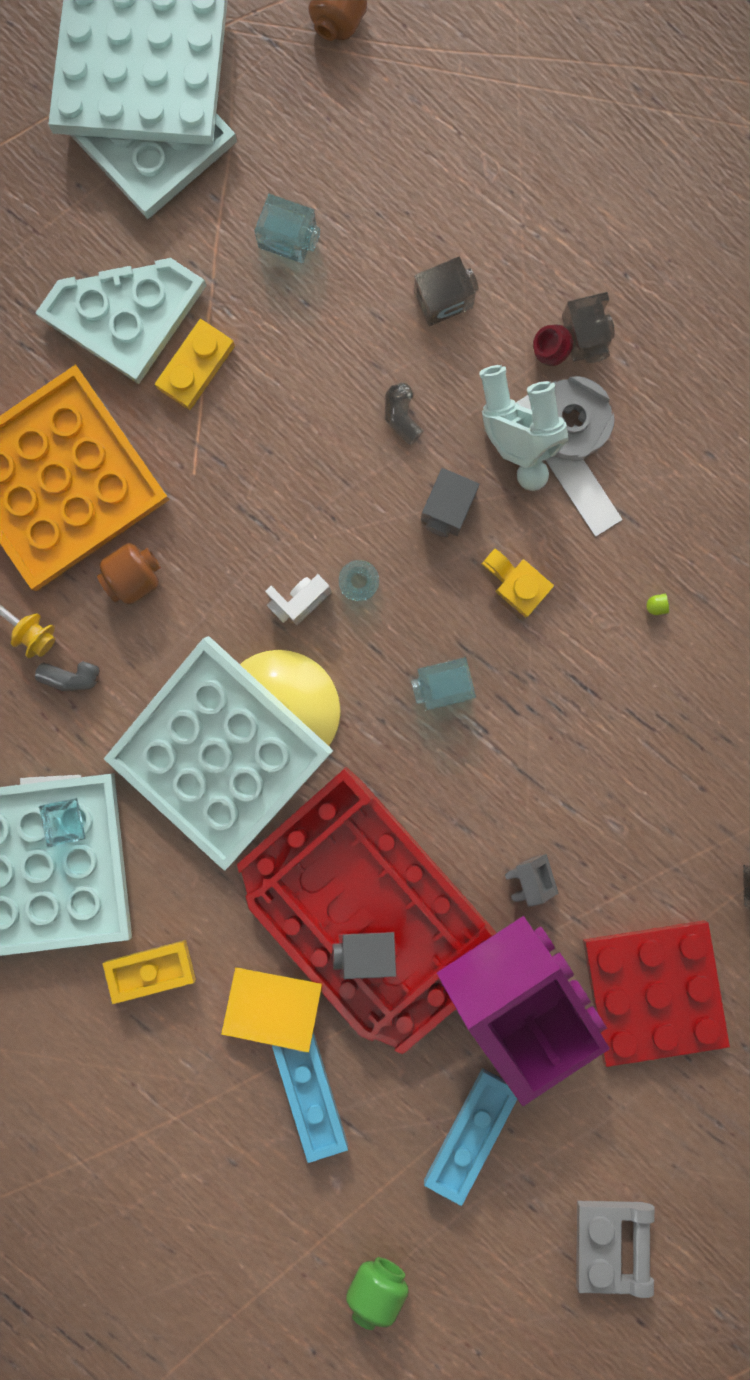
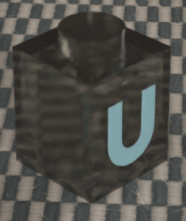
[413,256,479,327]

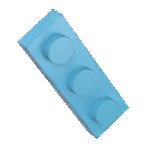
[272,1032,348,1163]
[424,1068,517,1206]

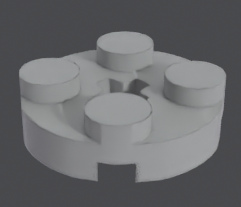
[552,376,614,461]

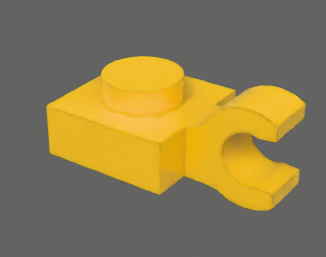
[482,549,554,618]

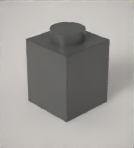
[421,468,480,538]
[332,932,396,979]

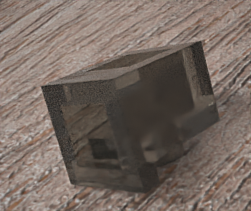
[562,292,615,363]

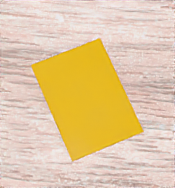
[221,967,322,1053]

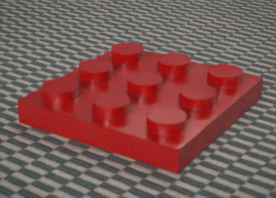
[583,920,730,1067]

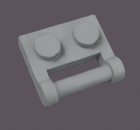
[576,1201,655,1298]

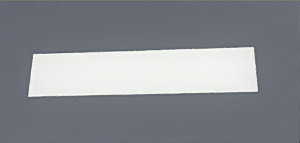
[516,395,623,537]

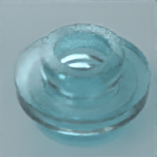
[339,560,379,601]

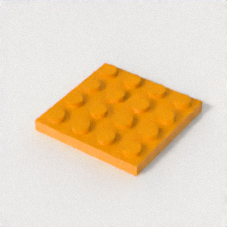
[0,364,170,591]

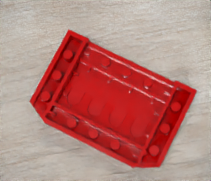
[237,767,497,1054]

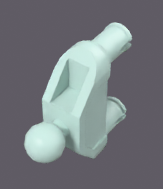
[480,365,569,491]

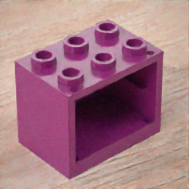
[437,916,610,1106]

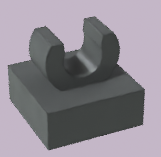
[505,854,559,907]

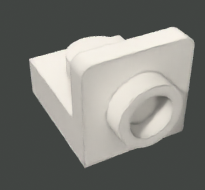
[265,574,332,625]

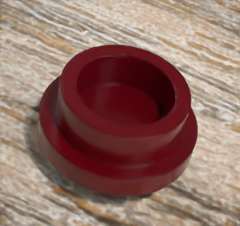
[533,324,573,366]

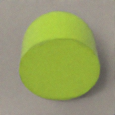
[646,594,669,616]

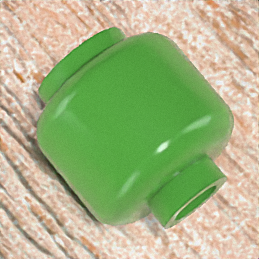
[346,1257,409,1330]

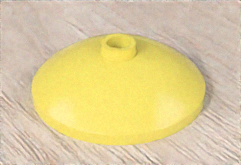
[240,650,340,746]

